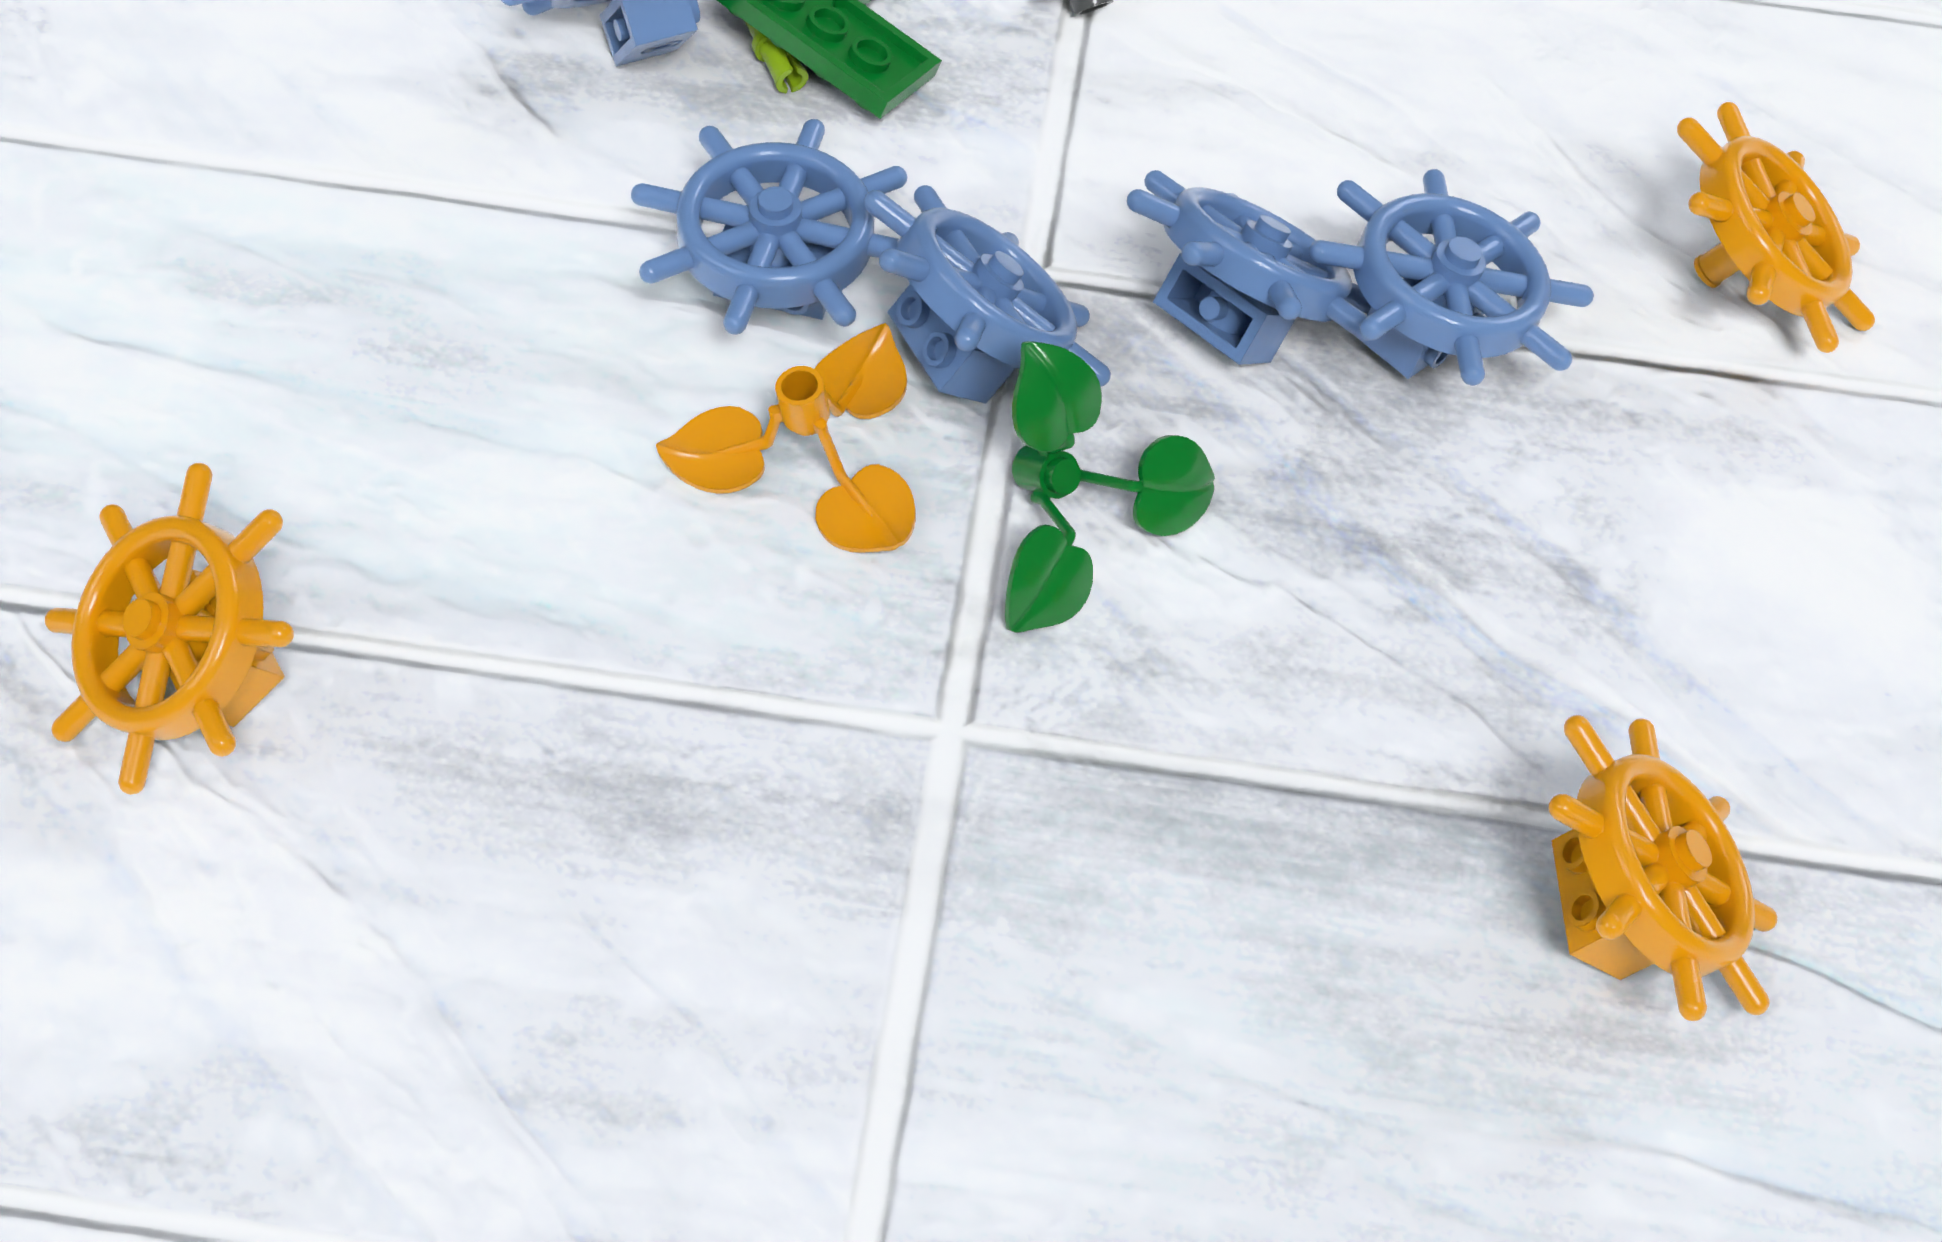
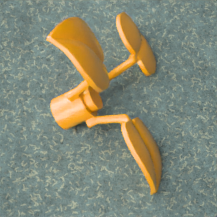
[656,323,916,553]

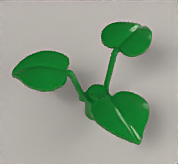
[1005,341,1215,633]

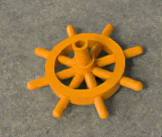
[1677,102,1875,353]

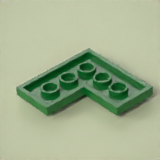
[717,0,942,119]

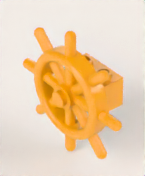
[45,463,294,795]
[1548,715,1777,1021]

